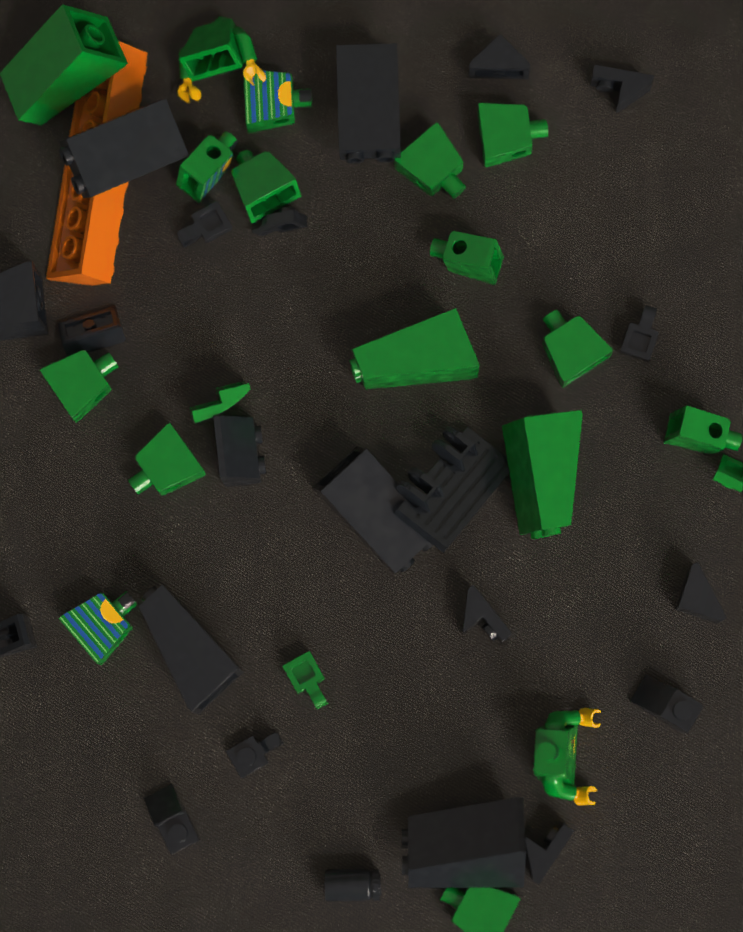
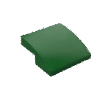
[189,380,250,423]

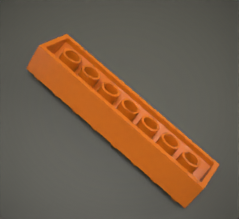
[46,41,148,286]

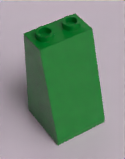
[0,4,128,125]
[349,308,480,390]
[502,410,583,539]

